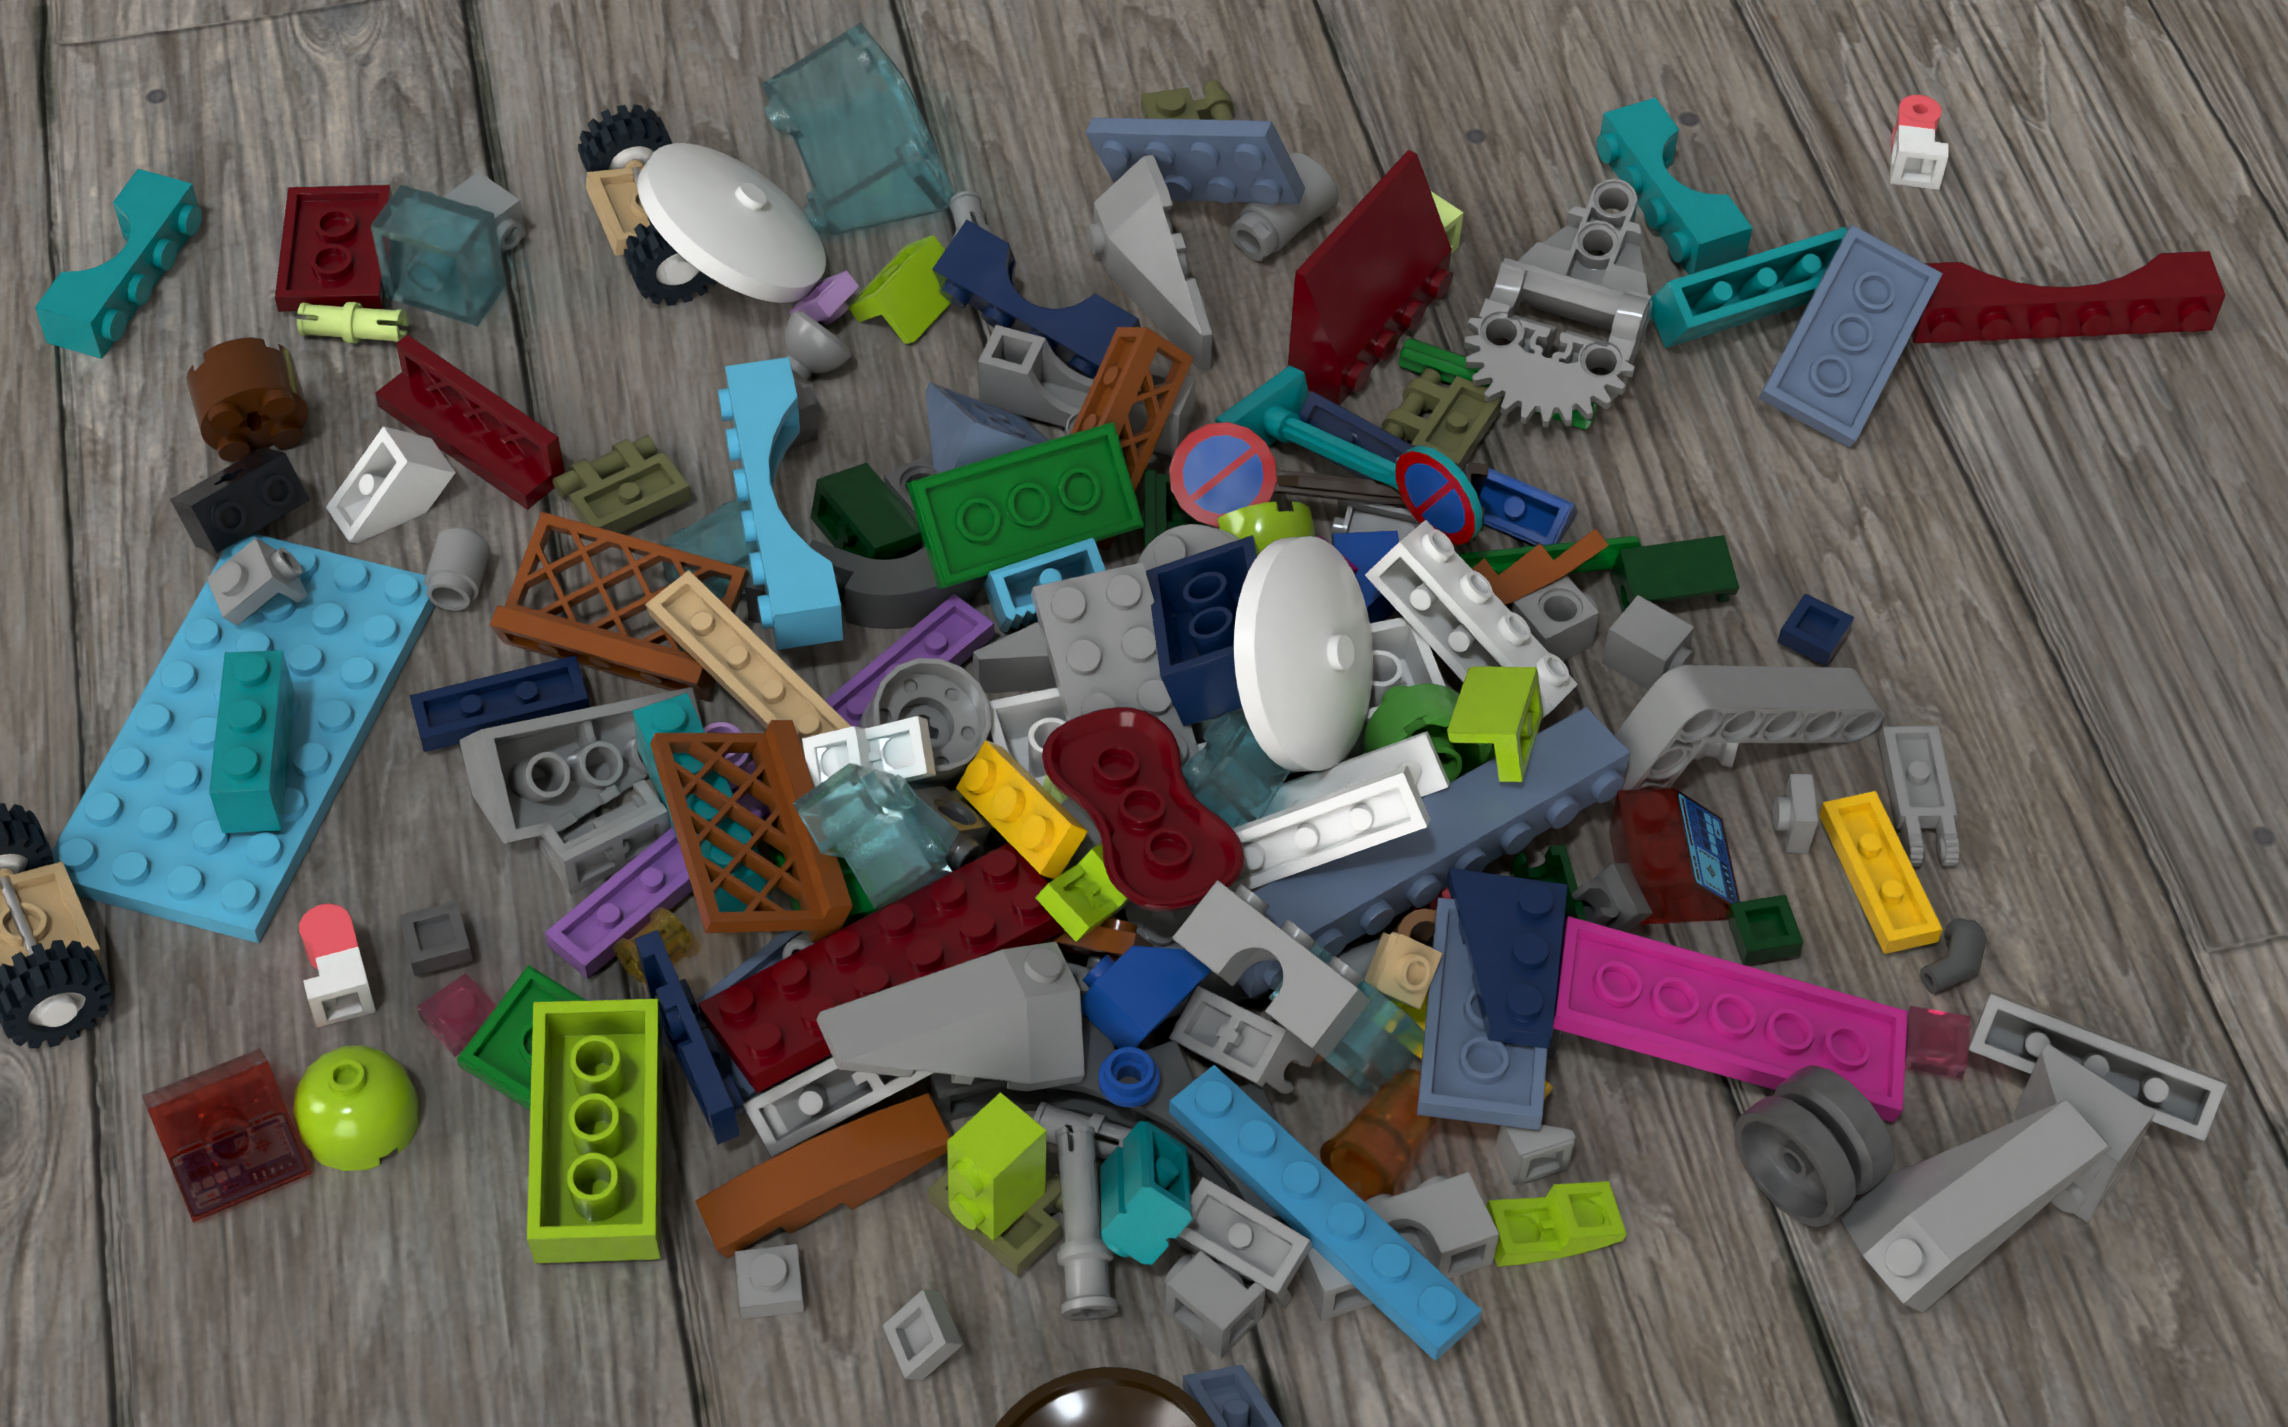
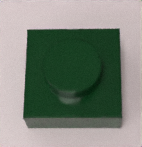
[1727,895,1804,964]

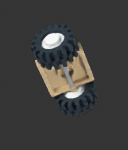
[578,104,717,306]
[0,803,113,1048]

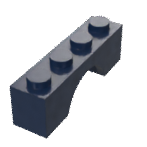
[933,219,1141,379]

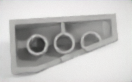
[1087,154,1212,372]
[459,687,701,844]
[816,942,1085,1091]
[1839,1099,2112,1313]

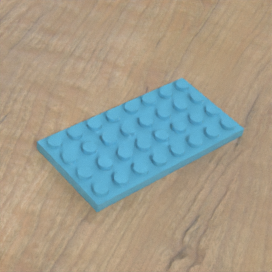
[52,533,435,943]

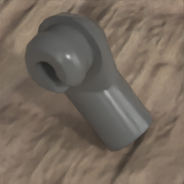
[1920,918,1987,994]

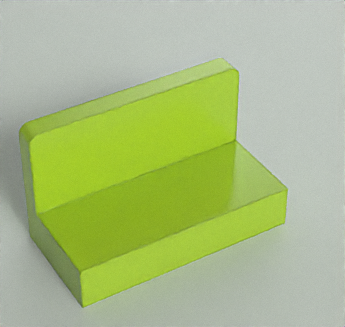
[848,235,951,344]
[1447,666,1543,782]

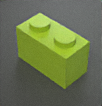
[947,1092,1047,1241]

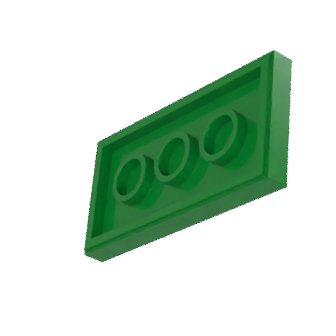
[906,422,1145,589]

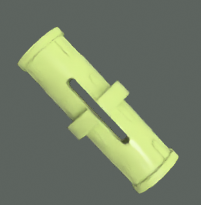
[297,302,408,343]

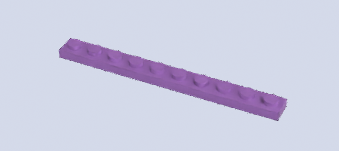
[544,594,994,979]

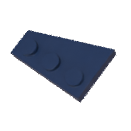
[1447,868,1568,1049]
[635,930,744,1145]

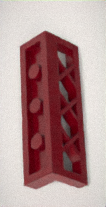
[375,334,565,510]

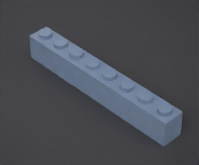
[1237,706,1630,999]

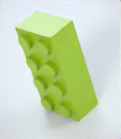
[527,999,663,1264]

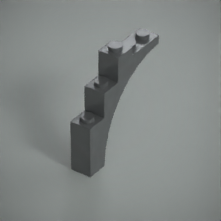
[930,1013,1295,1231]

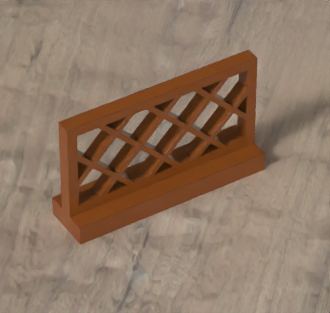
[490,512,749,702]
[650,720,853,943]

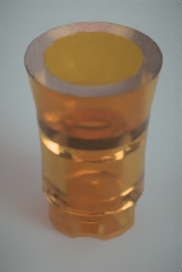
[1320,1068,1437,1202]

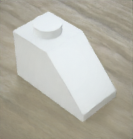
[326,426,456,544]

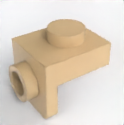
[1361,932,1443,1009]

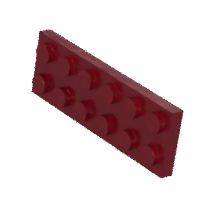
[698,843,1064,1093]

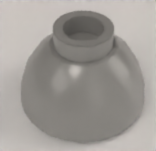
[784,311,852,380]

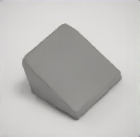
[1496,1124,1576,1186]

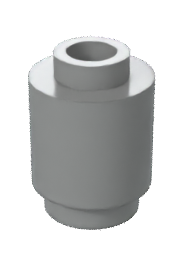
[424,527,490,611]

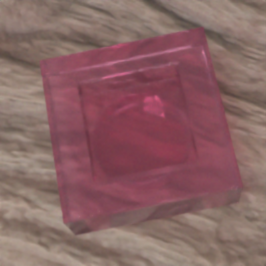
[417,973,496,1057]
[1905,1006,1970,1079]

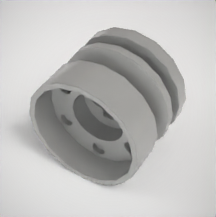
[857,658,991,801]

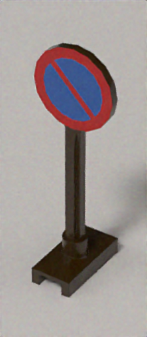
[1169,422,1489,540]

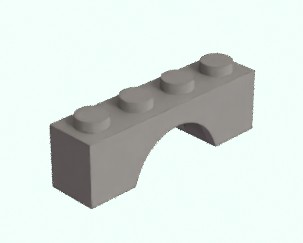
[978,325,1196,456]

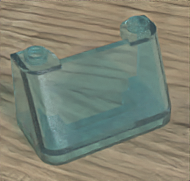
[762,22,956,236]

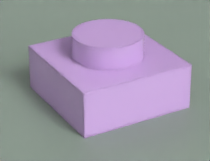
[789,270,859,325]

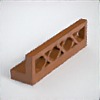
[1069,327,1194,550]

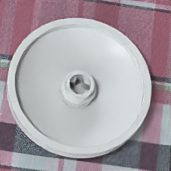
[637,143,826,303]
[1234,536,1373,772]

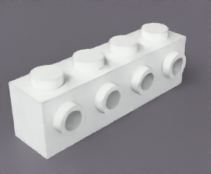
[1365,520,1578,719]

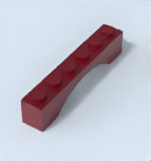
[1911,251,2226,344]

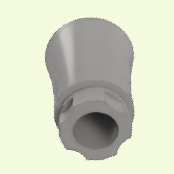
[1230,153,1339,262]

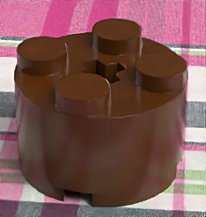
[187,337,308,462]

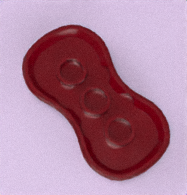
[1042,707,1244,912]

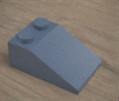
[926,382,1050,473]

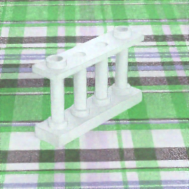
[1216,731,1450,892]

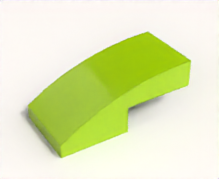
[1035,842,1130,942]
[1485,1181,1627,1267]

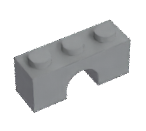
[1172,880,1371,1059]
[1298,1172,1499,1321]

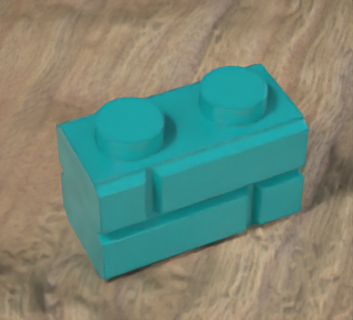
[1100,1121,1193,1265]

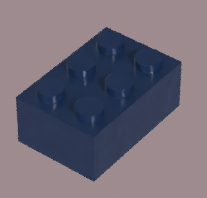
[1146,535,1260,727]

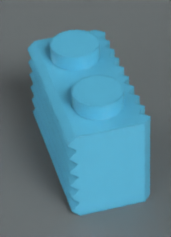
[984,538,1105,634]

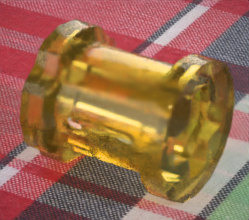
[613,907,693,985]

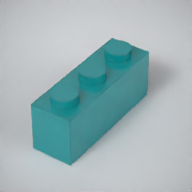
[209,650,295,833]

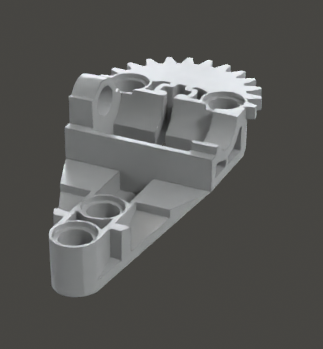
[1464,178,1653,427]

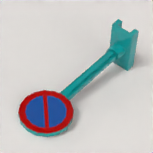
[1215,365,1482,545]

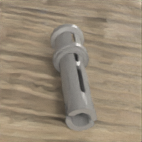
[1055,1125,1118,1320]

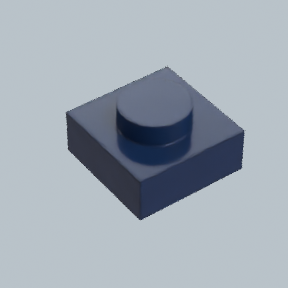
[1777,593,1854,667]

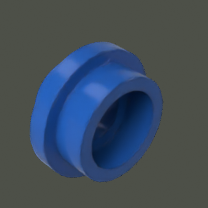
[1098,1047,1160,1107]

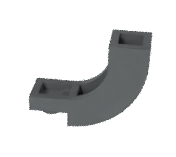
[809,540,988,629]

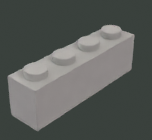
[1968,990,2227,1141]

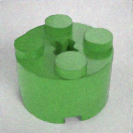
[1364,683,1495,798]

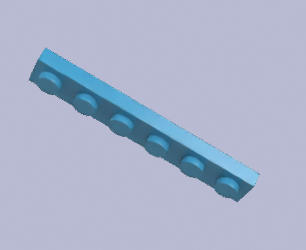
[1169,1065,1482,1361]

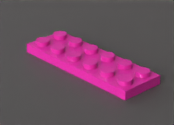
[1553,916,1908,1123]

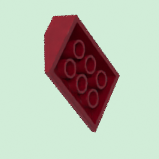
[1287,150,1453,405]

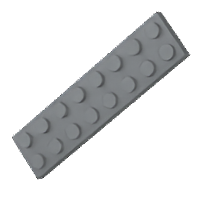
[1031,562,1270,1025]

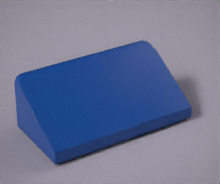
[1480,468,1578,546]

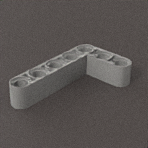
[1610,665,1885,818]

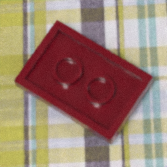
[275,185,393,312]

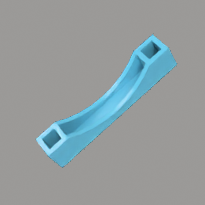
[717,357,843,650]

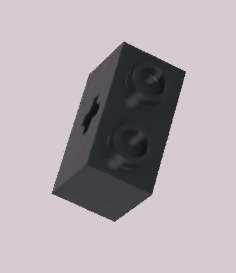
[170,447,310,554]

